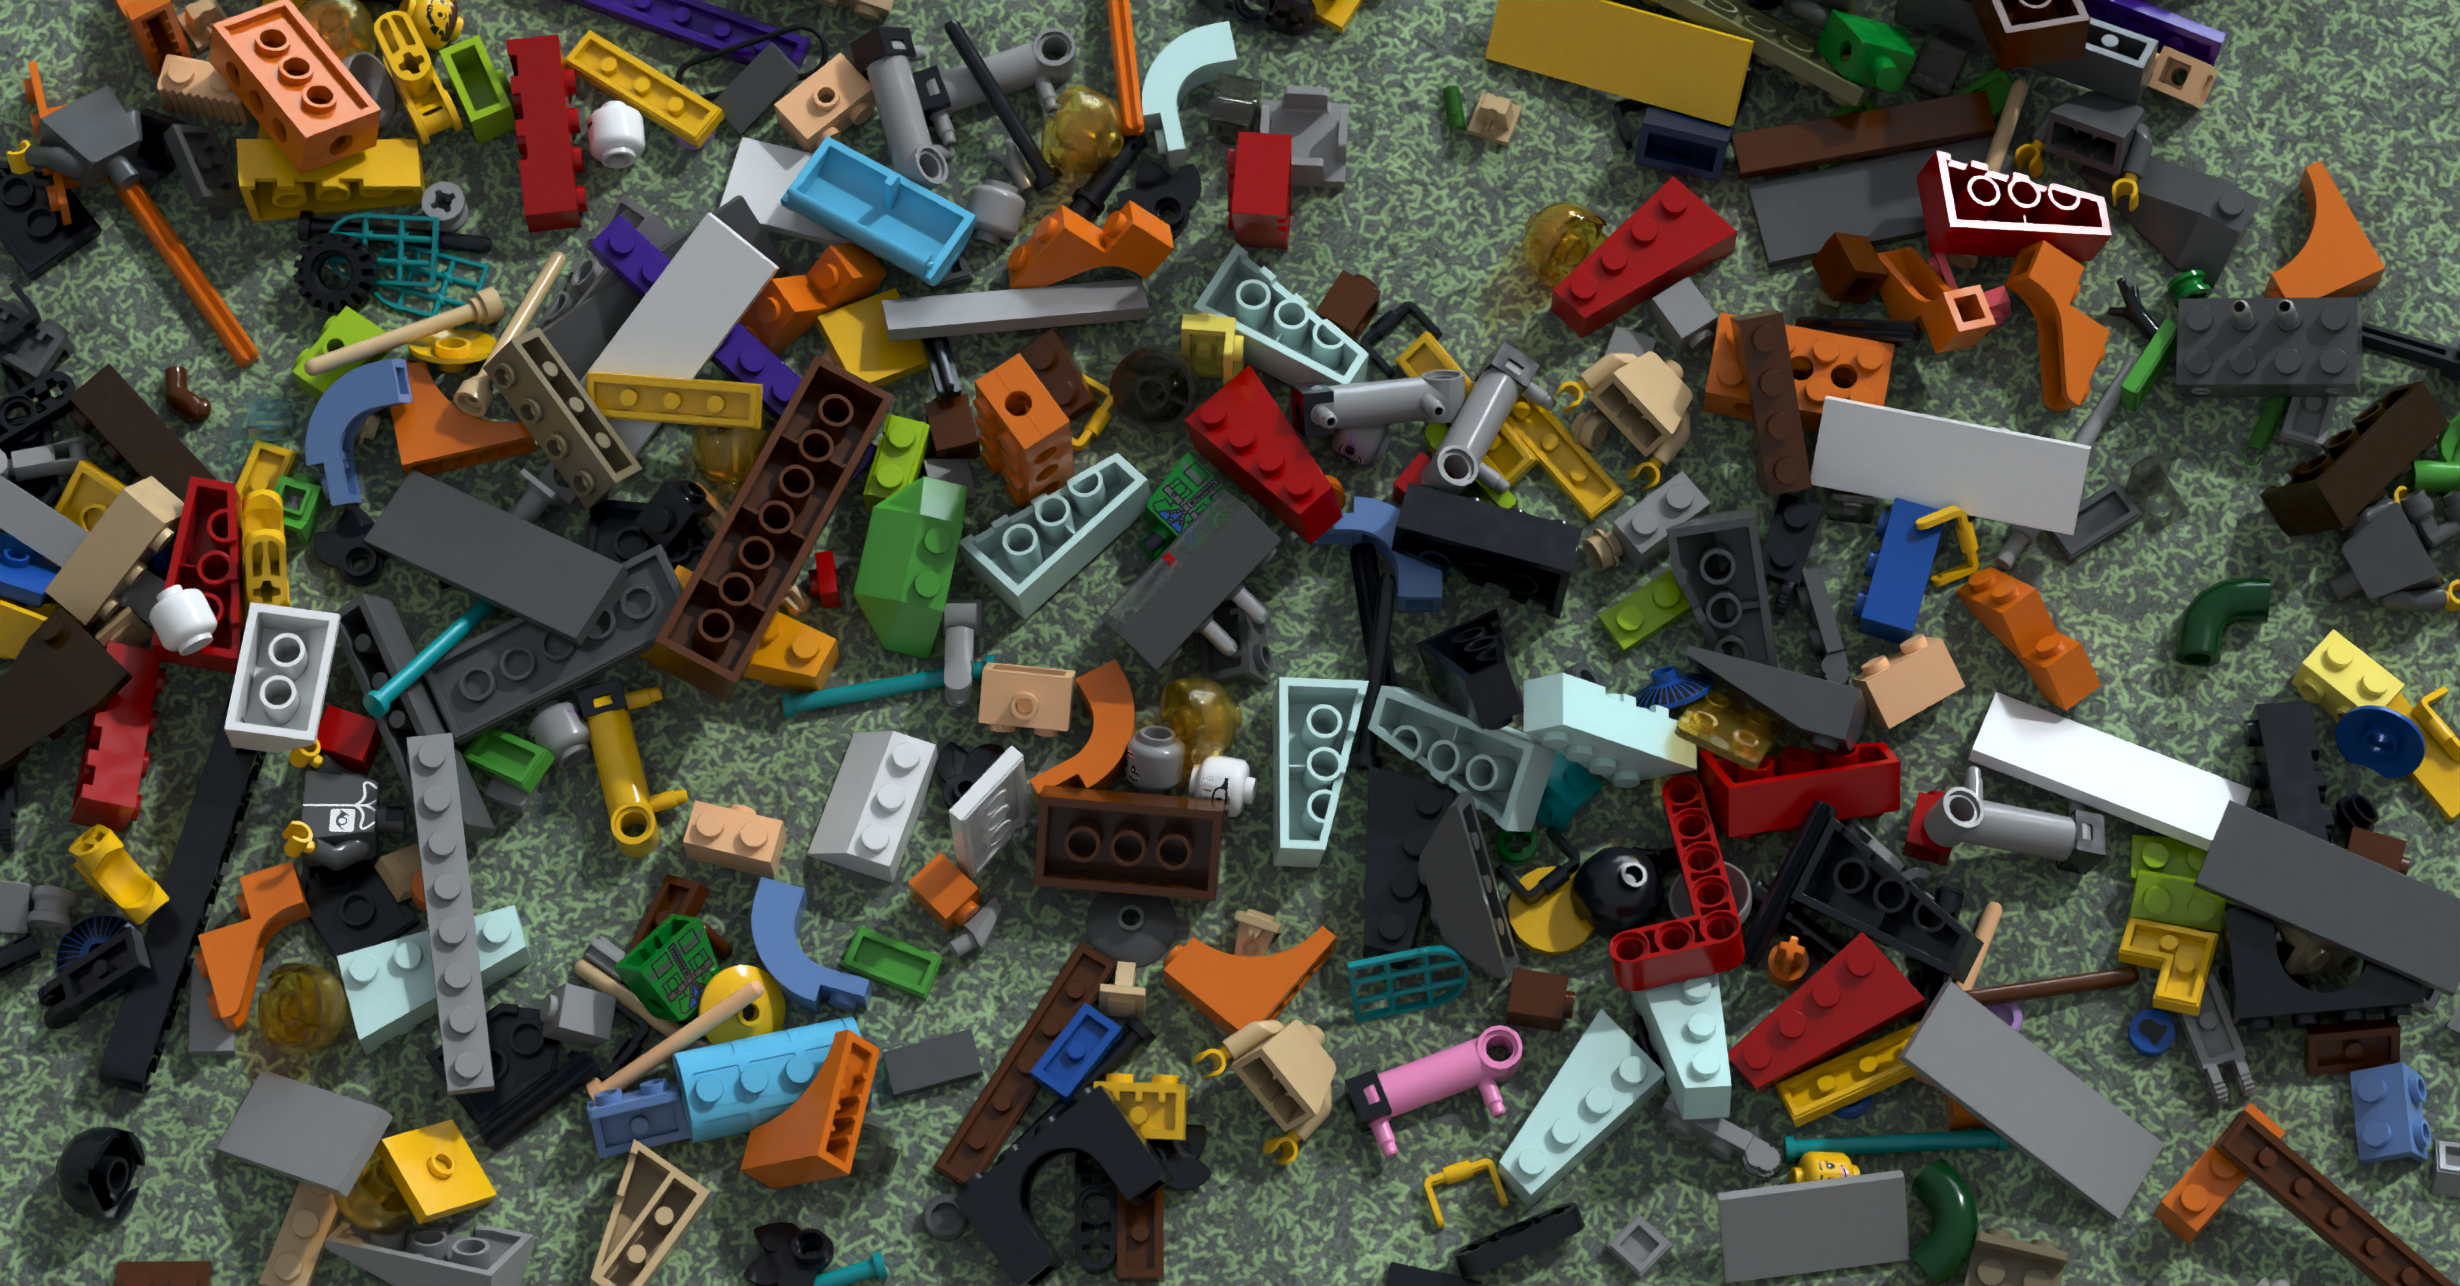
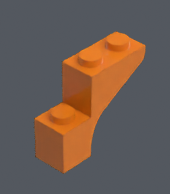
[1007,200,1174,289]
[2005,240,2110,413]
[739,243,887,355]
[1877,246,1996,354]
[1955,566,2101,711]
[194,861,311,1032]

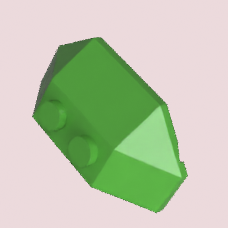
[852,476,967,660]

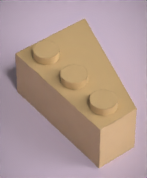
[44,476,184,625]
[590,1139,711,1286]

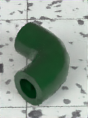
[2175,577,2271,667]
[1908,1159,1979,1286]

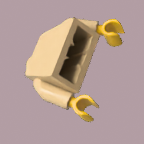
[1553,351,1693,491]
[1192,1019,1337,1164]

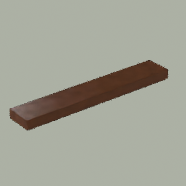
[1730,90,1996,180]
[933,942,1117,1187]
[2213,1110,2456,1286]

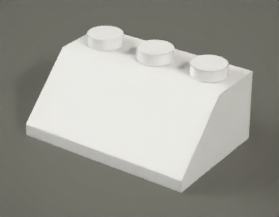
[224,602,341,753]
[807,731,938,883]

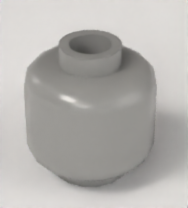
[966,179,1025,246]

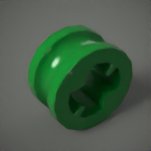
[2167,270,2212,308]
[1496,828,1538,867]

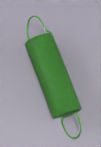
[1442,77,1467,142]

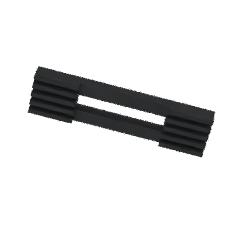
[2362,322,2460,381]

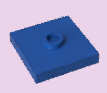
[0,533,61,608]

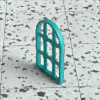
[327,212,440,287]
[373,245,490,329]
[1347,945,1469,1023]

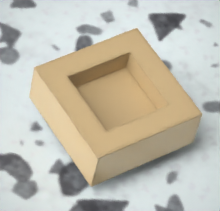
[375,843,421,902]

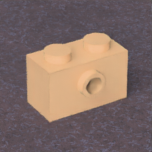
[774,53,876,154]
[1851,634,1965,729]
[978,662,1076,737]
[683,800,787,879]

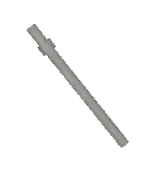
[1995,355,2139,570]

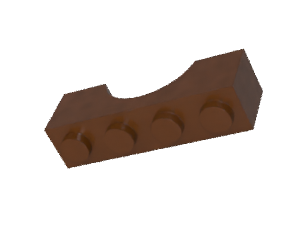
[1730,309,1812,496]

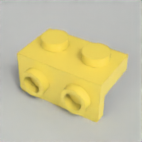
[1181,313,1244,387]
[2291,629,2405,724]

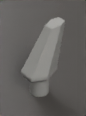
[948,896,1002,958]

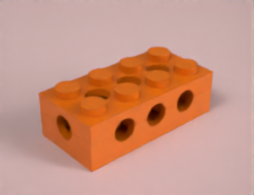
[209,0,381,174]
[1702,312,1895,433]
[973,353,1075,509]

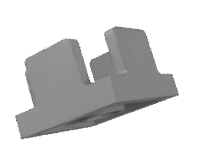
[1260,86,1349,188]

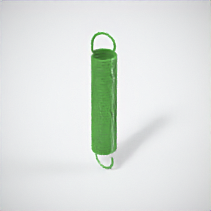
[2242,397,2290,466]

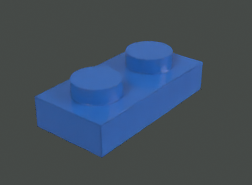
[1030,1002,1123,1104]

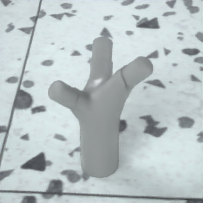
[987,138,1035,195]

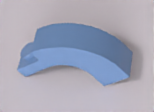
[305,359,413,507]
[1312,496,1443,612]
[751,877,873,1014]

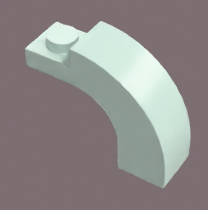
[1142,21,1237,168]

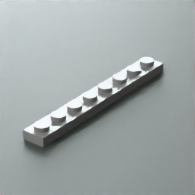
[406,733,494,1096]

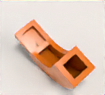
[1030,658,1136,806]

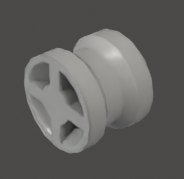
[421,181,469,233]
[26,885,78,934]

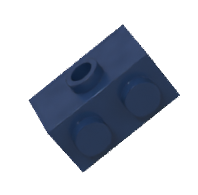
[1634,106,1733,182]

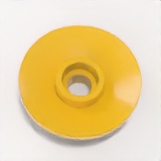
[408,328,497,373]
[698,965,786,1045]

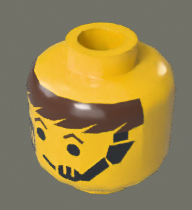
[398,0,464,51]

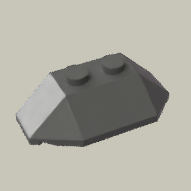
[1418,791,1519,978]

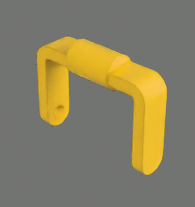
[1071,373,1116,451]
[1915,505,1979,587]
[2413,686,2460,762]
[1424,1158,1509,1229]

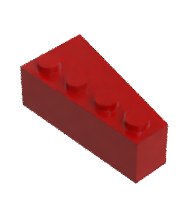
[1227,131,1292,249]
[1551,176,1737,338]
[1184,364,1343,545]
[151,476,245,674]
[69,641,166,833]
[1728,932,1925,1096]

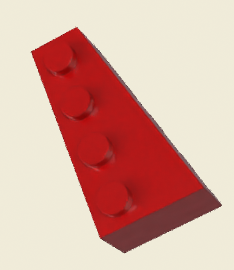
[506,34,588,233]
[1916,150,2112,261]
[1698,743,1901,839]

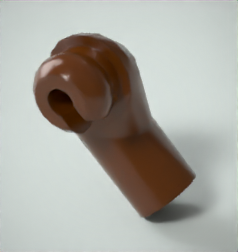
[165,366,211,422]

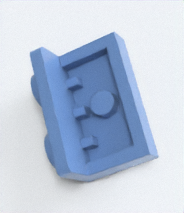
[2350,1062,2432,1164]
[587,1078,690,1159]

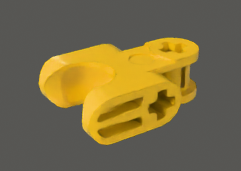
[374,11,463,146]
[242,489,290,626]
[68,824,170,925]

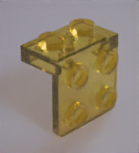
[1674,691,1783,770]

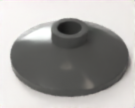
[1086,891,1177,968]

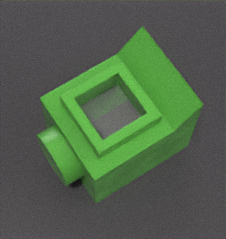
[274,472,327,546]

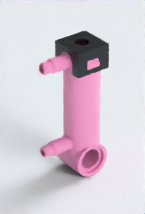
[1344,1025,1523,1158]

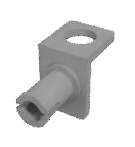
[509,461,578,524]

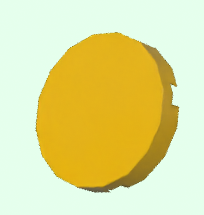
[1507,866,1595,957]

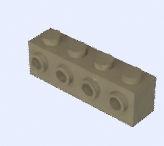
[483,327,643,510]

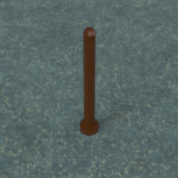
[1965,967,2139,1006]

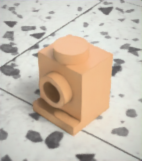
[2147,45,2219,110]

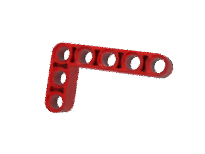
[1609,774,1745,992]

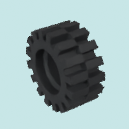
[293,233,379,313]

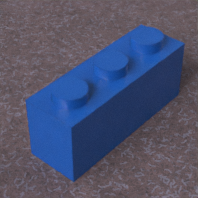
[1852,498,1944,644]

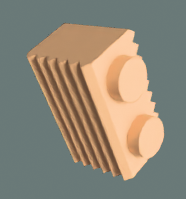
[157,54,251,126]

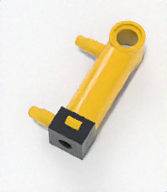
[577,678,689,858]

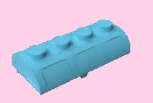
[780,136,976,286]
[671,1016,872,1144]

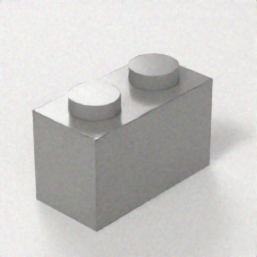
[1612,471,1711,572]

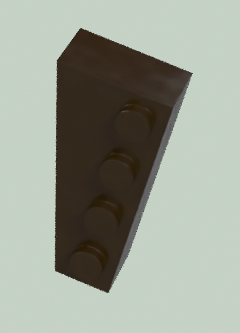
[68,363,217,532]
[2259,381,2449,537]

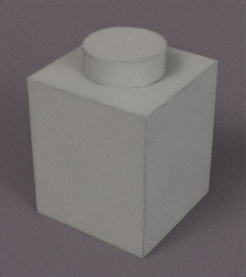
[1650,276,1718,355]
[540,983,617,1048]

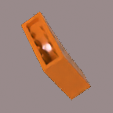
[113,0,193,77]
[2264,160,2385,298]
[390,360,538,477]
[1163,926,1336,1036]
[740,1029,880,1189]

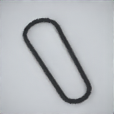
[675,23,829,100]

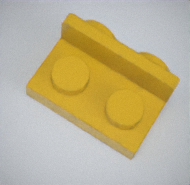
[1093,1073,1191,1141]

